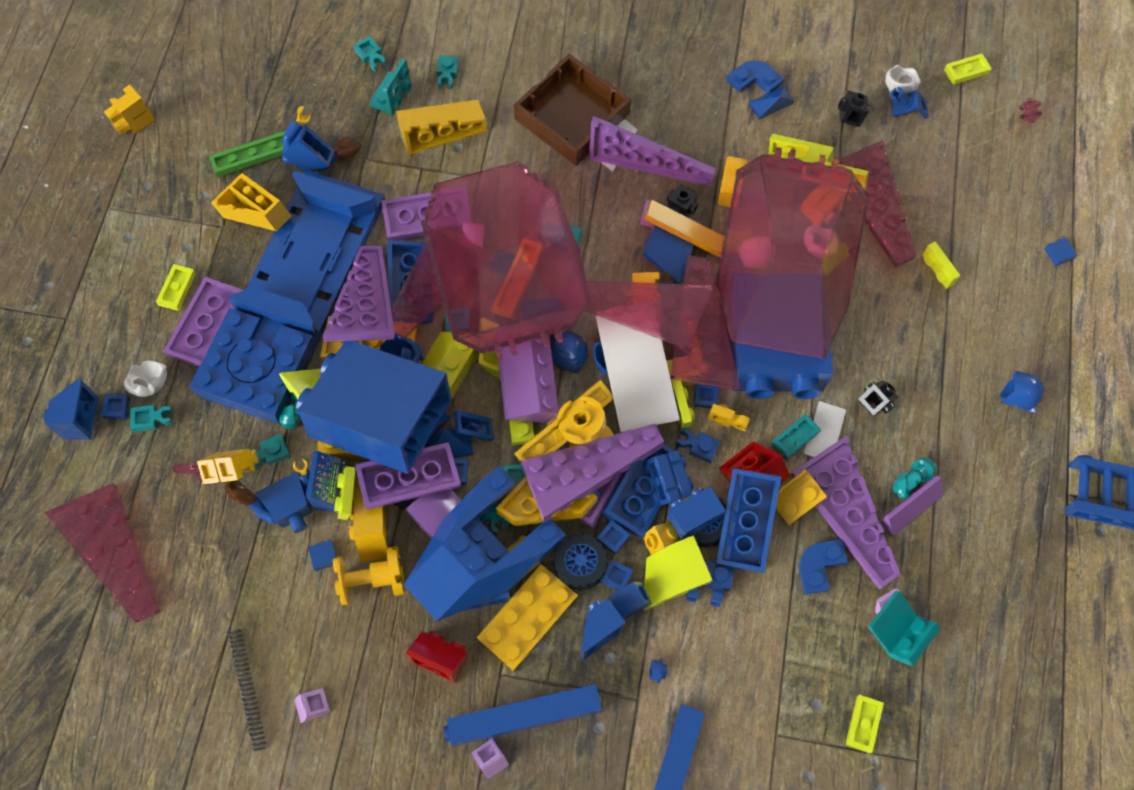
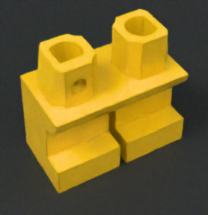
[103,85,156,135]
[197,448,259,484]

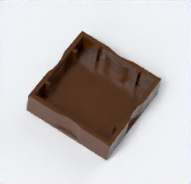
[514,54,631,166]

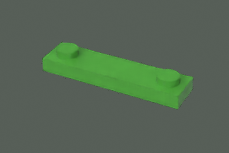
[209,131,285,177]

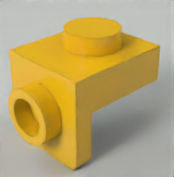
[643,522,681,555]

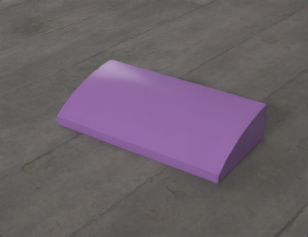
[355,442,461,510]
[406,489,505,547]

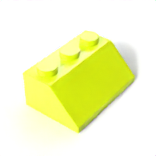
[421,332,480,399]

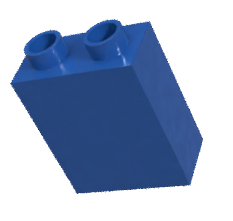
[727,274,833,399]
[296,341,452,474]

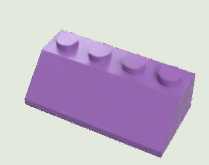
[495,326,559,423]

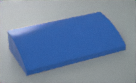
[386,240,433,325]
[600,444,686,538]
[716,468,781,573]

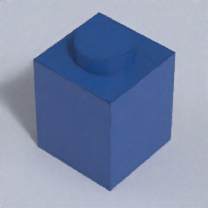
[610,582,652,618]

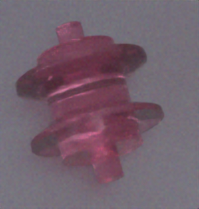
[1019,98,1042,123]

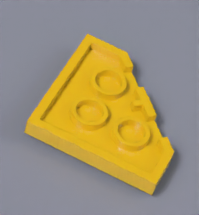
[496,477,597,526]

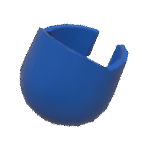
[379,334,425,363]
[1000,370,1044,413]

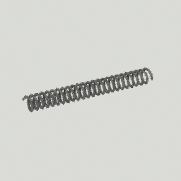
[227,629,266,751]

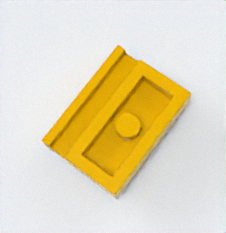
[776,469,828,525]

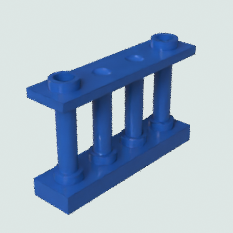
[1065,455,1134,530]

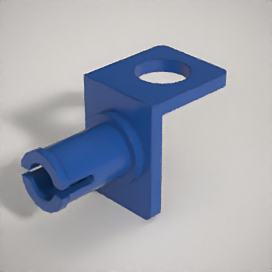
[890,87,928,119]

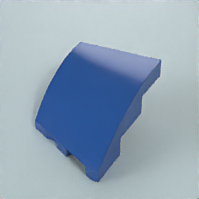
[643,225,694,286]

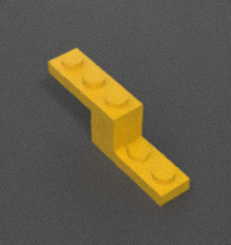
[514,380,613,462]

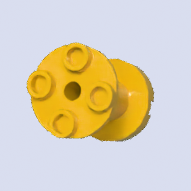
[557,397,614,447]
[333,546,406,606]

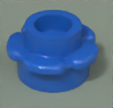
[649,658,668,683]

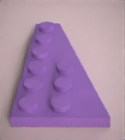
[589,116,716,187]
[323,246,395,342]
[521,424,664,523]
[791,436,901,590]

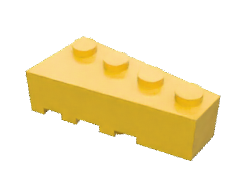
[396,100,487,155]

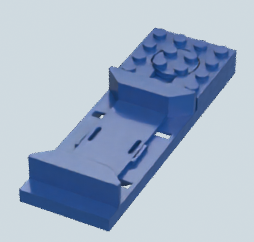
[189,170,385,425]

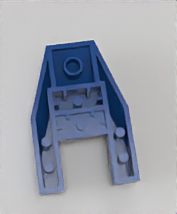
[404,466,566,622]

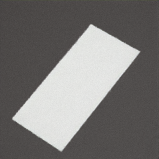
[595,301,680,432]

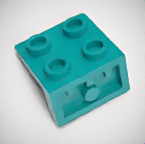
[370,58,412,115]
[868,591,941,667]

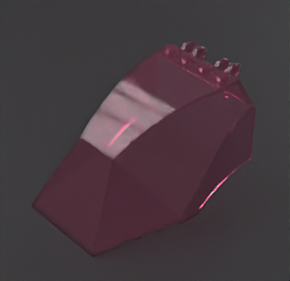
[715,147,868,359]
[421,161,591,360]

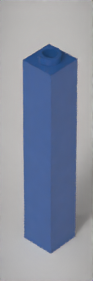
[443,684,602,747]

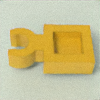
[708,403,750,431]

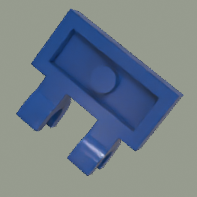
[686,560,734,607]

